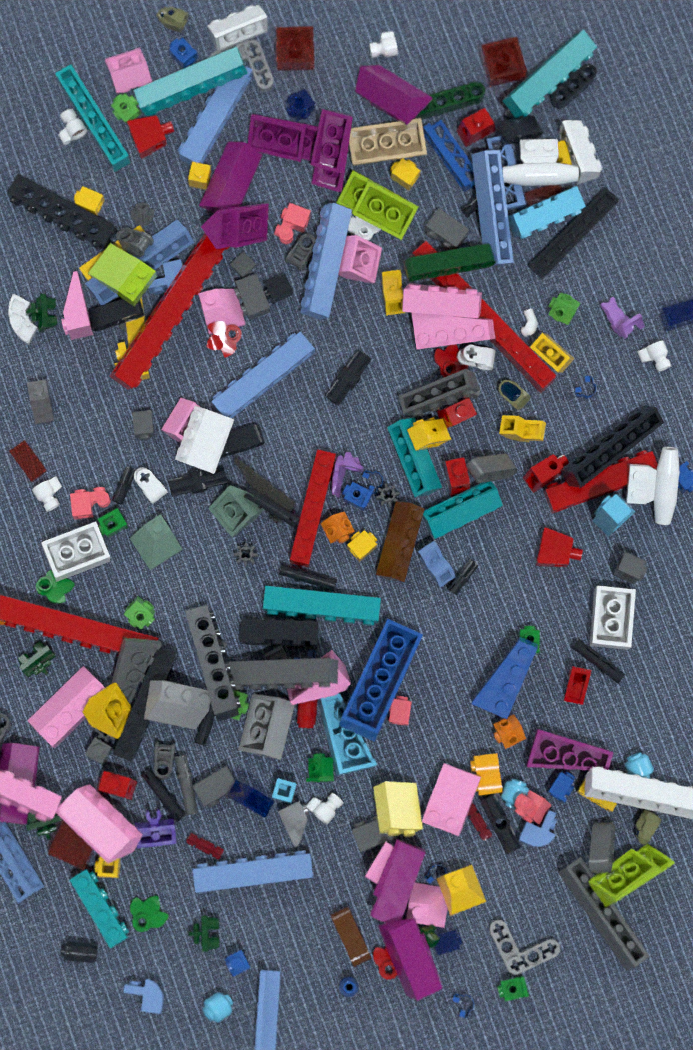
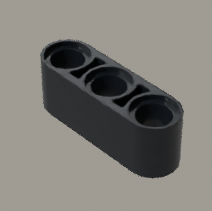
[551,64,597,109]
[497,116,543,145]
[88,299,144,331]
[220,424,265,458]

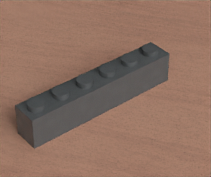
[228,658,338,690]
[558,857,650,971]

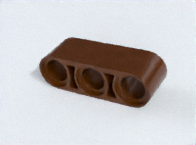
[330,906,372,967]

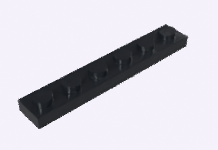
[529,188,620,280]

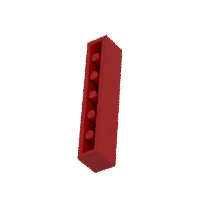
[290,449,336,568]
[544,450,658,514]

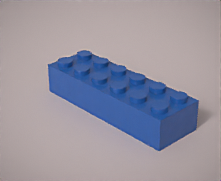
[339,619,423,742]

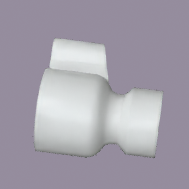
[369,31,398,58]
[59,109,87,145]
[638,341,671,372]
[32,477,62,512]
[306,793,344,825]

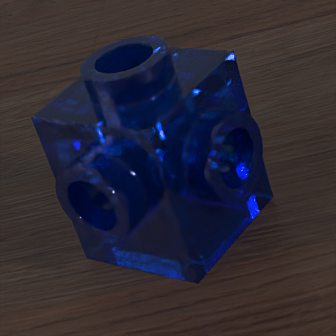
[286,89,316,122]

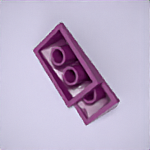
[355,65,432,125]
[311,109,353,192]
[248,114,318,162]
[199,142,262,213]
[201,203,269,249]
[0,743,40,825]
[370,840,425,923]
[378,918,443,1001]

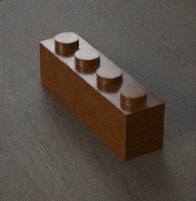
[376,501,424,582]

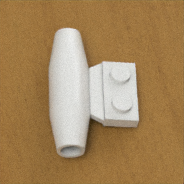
[502,139,579,186]
[626,447,680,525]

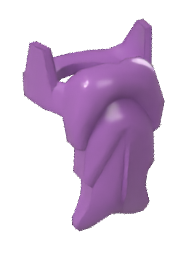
[601,297,645,339]
[332,452,364,498]

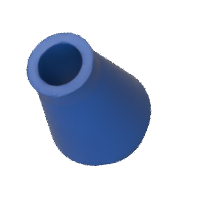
[339,977,359,997]

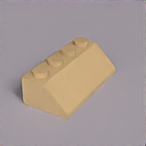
[348,118,427,166]

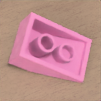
[61,271,93,340]
[287,650,351,705]
[422,763,481,836]

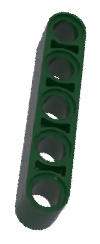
[398,82,485,121]
[403,244,496,281]

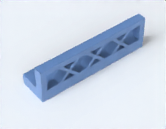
[487,136,526,211]
[0,822,44,903]
[255,970,281,1050]

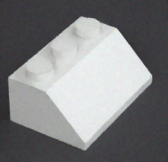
[208,5,268,51]
[559,120,602,185]
[175,406,234,474]

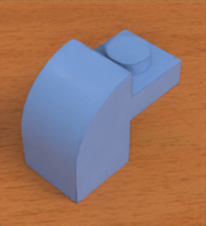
[148,259,182,295]
[418,541,456,587]
[518,810,557,847]
[124,979,164,1014]

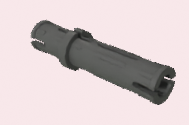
[174,755,199,815]

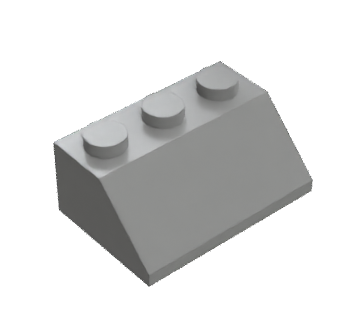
[144,681,211,730]
[239,694,295,760]

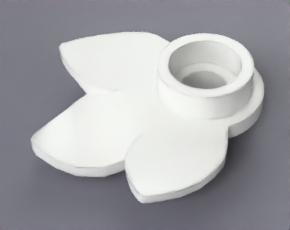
[348,216,380,241]

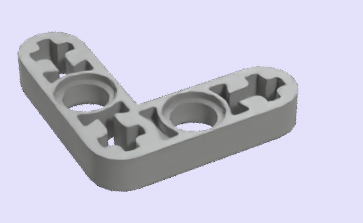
[209,40,273,92]
[489,920,560,975]

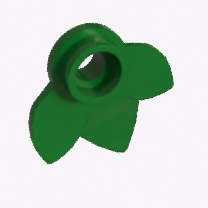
[36,570,75,604]
[130,896,169,932]

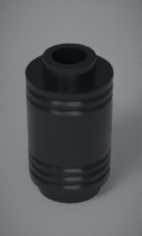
[61,941,98,963]

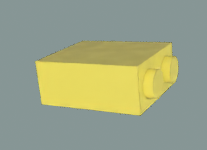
[373,782,423,837]

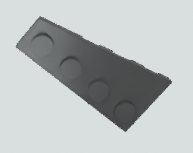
[111,638,162,704]

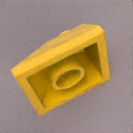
[82,683,132,738]
[436,865,486,916]

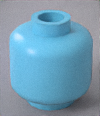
[625,752,654,779]
[501,778,529,809]
[202,992,233,1022]

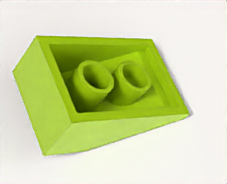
[88,243,157,307]

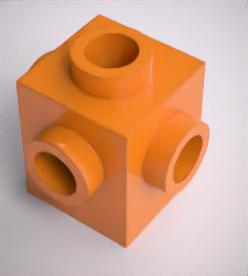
[320,511,355,544]
[493,714,526,749]

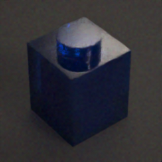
[435,930,463,955]

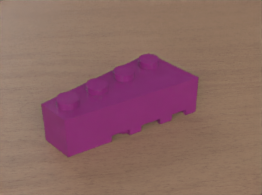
[526,729,614,770]

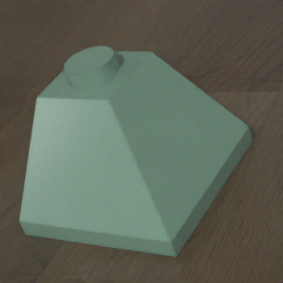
[208,485,265,537]
[130,514,183,570]

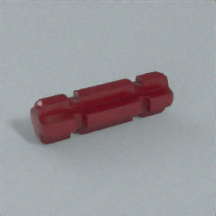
[467,804,492,841]
[186,833,224,859]

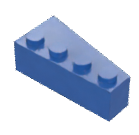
[471,637,538,719]

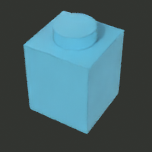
[272,778,297,804]

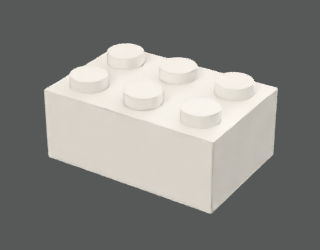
[41,522,110,582]
[590,586,636,650]

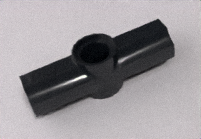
[326,350,371,406]
[168,467,228,497]
[480,794,521,855]

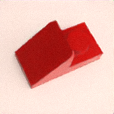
[564,666,591,705]

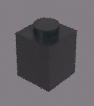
[263,273,293,304]

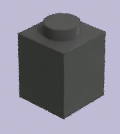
[132,410,155,441]
[85,737,113,766]

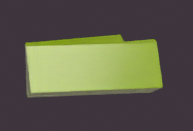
[336,170,419,240]
[588,844,675,907]

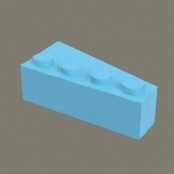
[508,186,586,239]
[593,494,636,537]
[318,693,377,776]

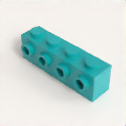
[387,418,442,497]
[423,481,503,539]
[70,869,129,948]

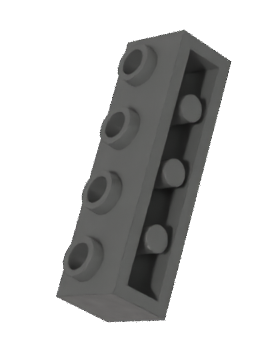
[399,369,480,418]

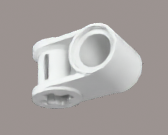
[457,345,496,370]
[134,467,168,504]

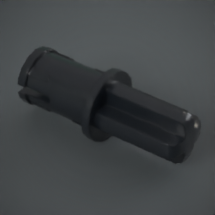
[112,467,136,505]
[447,559,478,596]

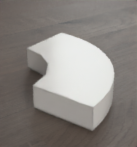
[9,294,38,345]

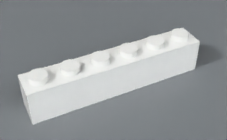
[585,767,693,819]

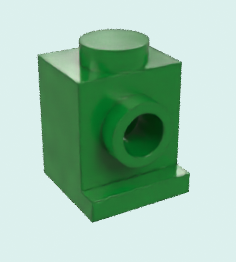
[97,508,128,538]
[519,626,540,655]
[306,754,334,783]
[497,976,529,1001]

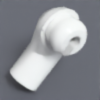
[521,309,538,337]

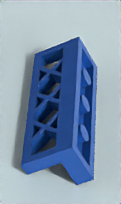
[423,120,475,192]

